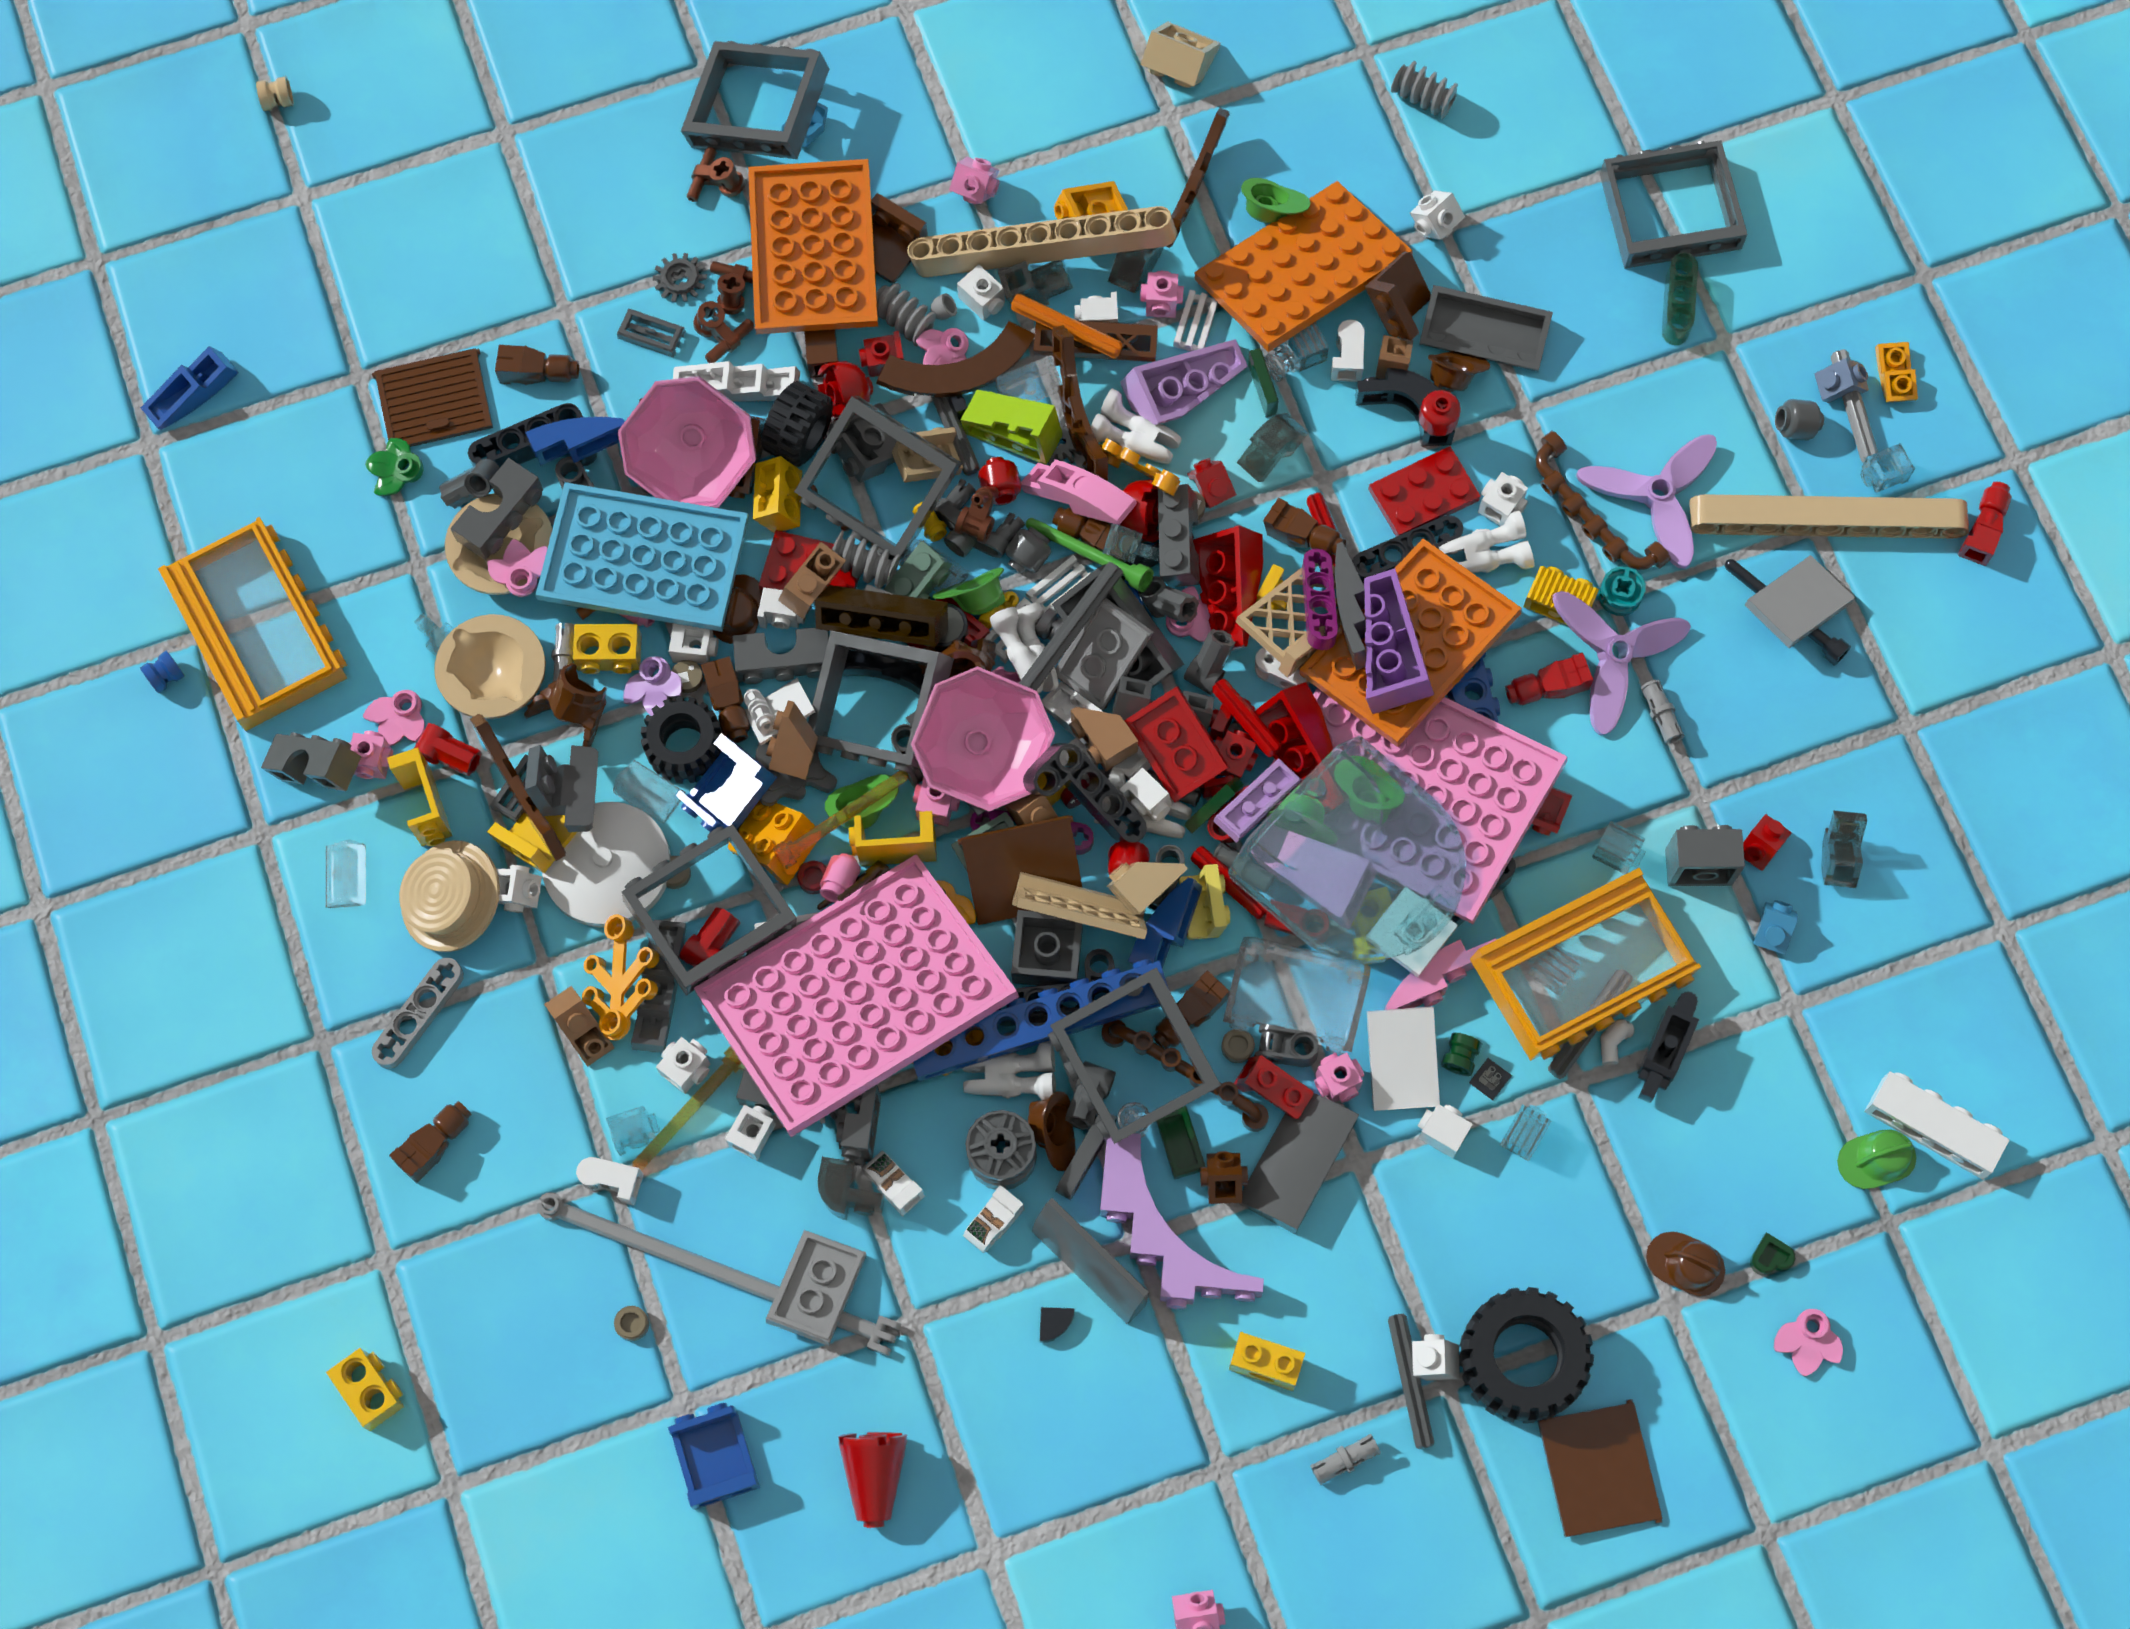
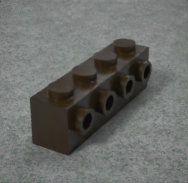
[815,585,948,647]

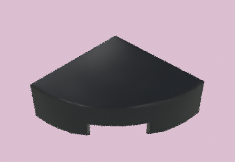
[950,394,967,424]
[1040,1307,1075,1343]

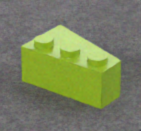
[961,390,1063,465]

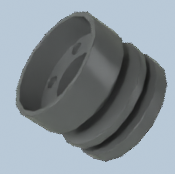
[965,1110,1037,1190]

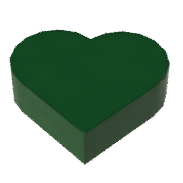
[1750,1232,1796,1275]

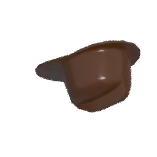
[1428,352,1490,393]
[712,574,763,644]
[1028,1091,1076,1171]
[1646,1231,1726,1296]

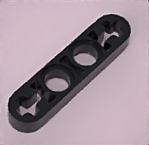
[1352,515,1463,583]

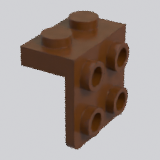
[1365,251,1431,340]

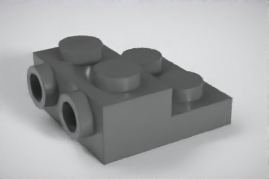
[826,403,897,483]
[836,1085,881,1166]

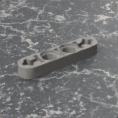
[372,958,464,1069]

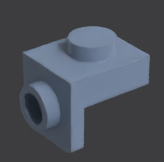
[1814,358,1869,403]

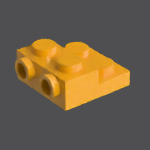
[1054,181,1128,219]

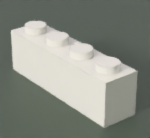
[1864,1071,2010,1180]

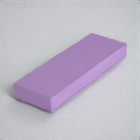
[1213,758,1302,843]

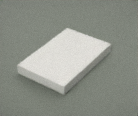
[1367,1007,1440,1111]

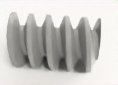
[1390,61,1458,119]
[876,283,937,347]
[832,529,901,589]

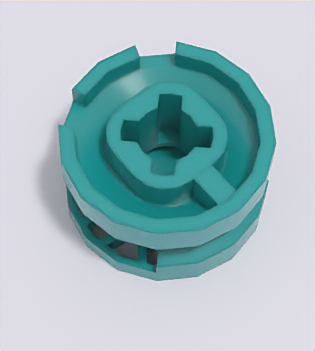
[1598,566,1646,616]

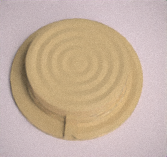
[445,493,552,595]
[434,614,546,719]
[399,840,500,952]

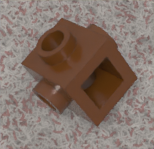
[1200,1151,1248,1204]

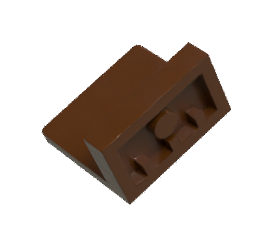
[871,193,928,284]

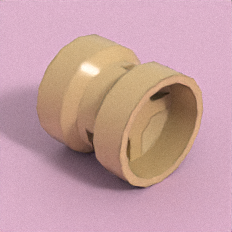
[256,76,294,111]

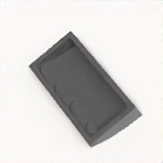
[1419,285,1553,371]
[1238,1093,1359,1234]
[1032,1198,1149,1325]

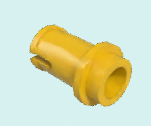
[912,502,947,542]

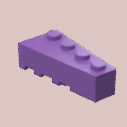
[1364,568,1434,714]

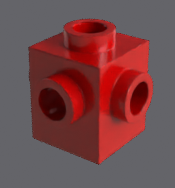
[1215,730,1258,779]

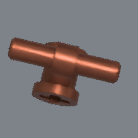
[686,147,745,202]
[710,261,753,315]
[693,301,755,363]
[955,486,999,544]

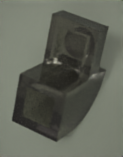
[998,260,1073,306]
[1237,413,1309,483]
[1821,810,1867,888]
[818,1157,885,1220]

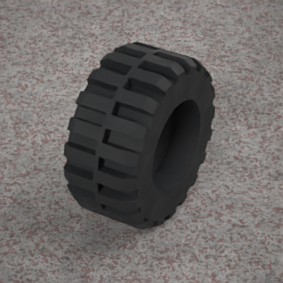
[1459,1287,1594,1424]

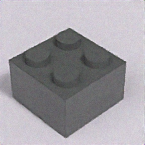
[1665,825,1745,886]
[1011,910,1083,986]

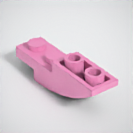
[1021,460,1137,525]
[1384,938,1496,1010]

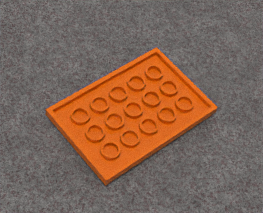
[748,159,878,335]
[1194,181,1413,353]
[1299,538,1521,747]

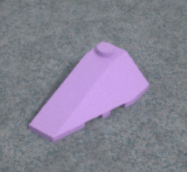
[1120,339,1248,425]

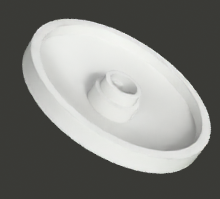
[542,802,671,928]

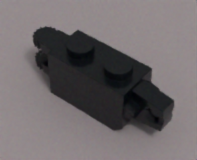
[1637,991,1699,1103]

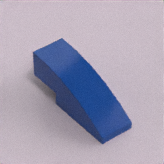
[140,346,239,430]
[525,417,625,466]
[1128,877,1203,969]

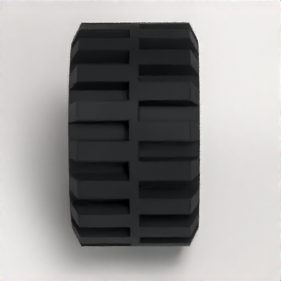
[762,381,833,467]
[641,696,723,784]

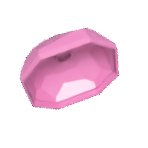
[618,376,757,508]
[910,666,1055,812]

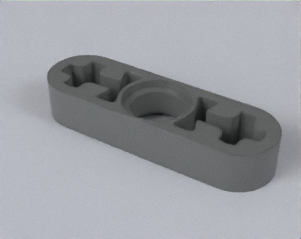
[1055,1113,1117,1200]

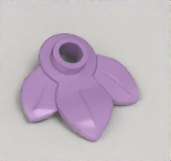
[623,656,682,716]

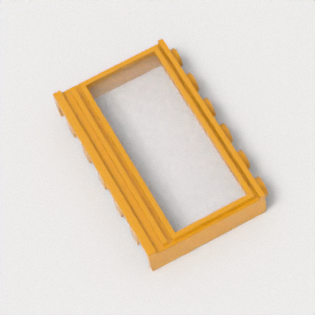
[158,516,347,732]
[1470,867,1701,1061]

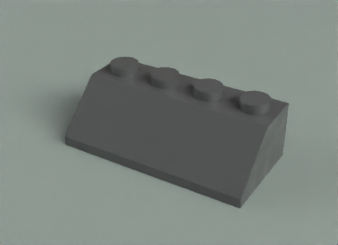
[1052,564,1185,694]

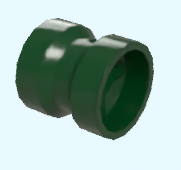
[1441,1032,1483,1076]

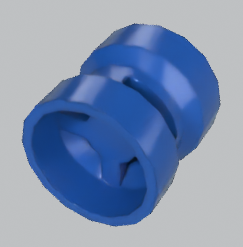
[140,650,185,693]

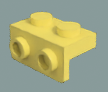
[1178,864,1230,940]

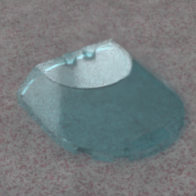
[1228,735,1466,963]

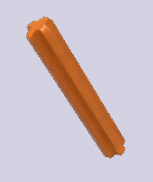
[1011,294,1122,358]

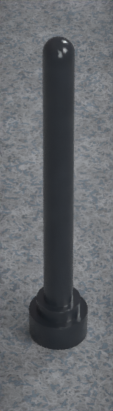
[1725,559,1851,666]

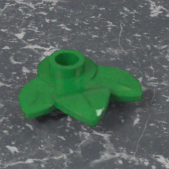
[365,438,423,496]

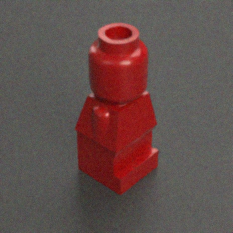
[1958,481,2012,566]
[1505,652,1593,705]

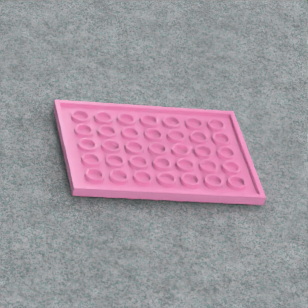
[1266,688,1568,924]
[694,854,1019,1137]

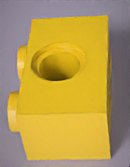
[1229,1332,1305,1391]

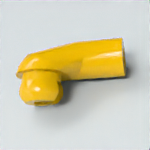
[978,591,1019,629]

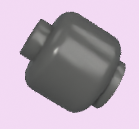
[1775,399,1824,441]
[1005,527,1051,575]

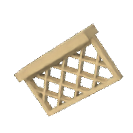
[1236,563,1342,678]
[1012,872,1147,940]

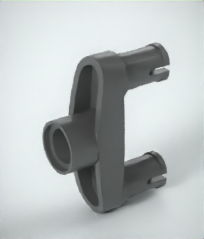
[934,479,1025,558]

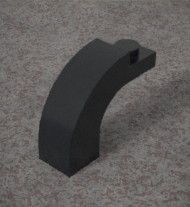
[1355,368,1455,447]

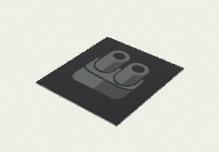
[1469,1058,1512,1100]

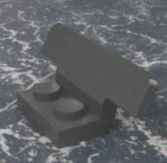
[525,745,598,832]

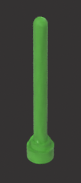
[1026,518,1154,592]

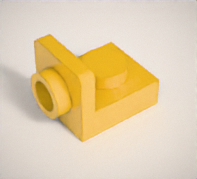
[1256,564,1287,611]

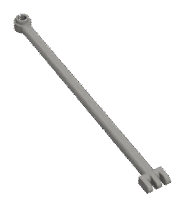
[537,1192,902,1356]

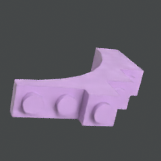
[1100,1133,1264,1309]

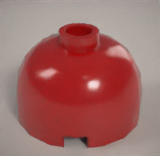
[818,361,873,422]
[1119,480,1159,543]

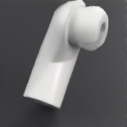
[1600,1019,1634,1065]

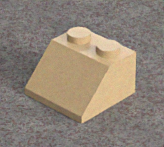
[1140,22,1221,88]
[1107,862,1188,915]

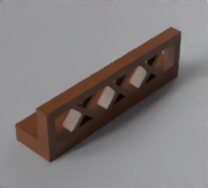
[1033,321,1158,362]

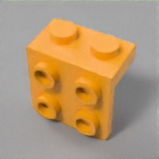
[728,800,823,886]

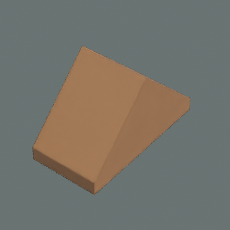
[1375,335,1413,380]

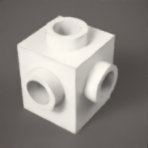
[1410,190,1465,240]
[1478,472,1528,526]
[496,865,542,913]
[656,1037,710,1094]

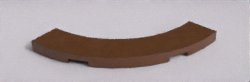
[1165,108,1230,248]
[876,321,1035,398]
[1052,326,1108,481]
[470,714,566,861]

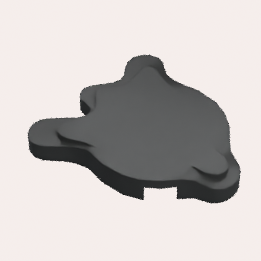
[755,741,837,806]

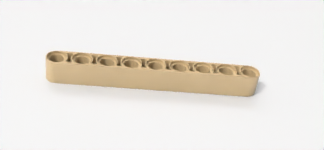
[907,206,1177,277]
[1689,494,1969,539]

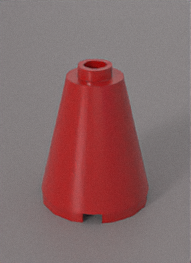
[838,1432,907,1528]

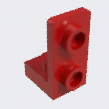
[1234,1055,1314,1119]

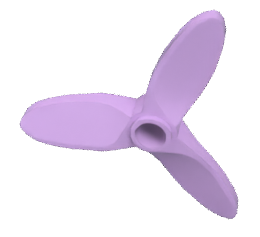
[1576,434,1717,569]
[1552,591,1691,735]

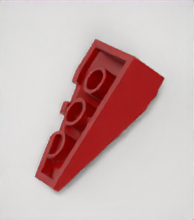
[1193,525,1264,651]
[1254,682,1349,816]

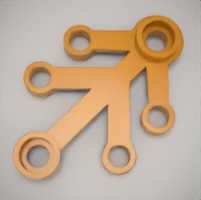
[1100,438,1181,496]
[582,914,659,1041]

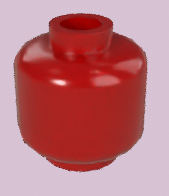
[1419,390,1461,436]
[978,457,1022,505]
[1108,841,1150,875]

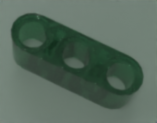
[1662,253,1698,345]

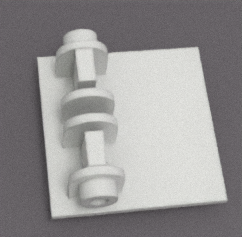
[743,678,815,746]

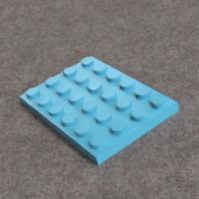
[536,482,749,632]

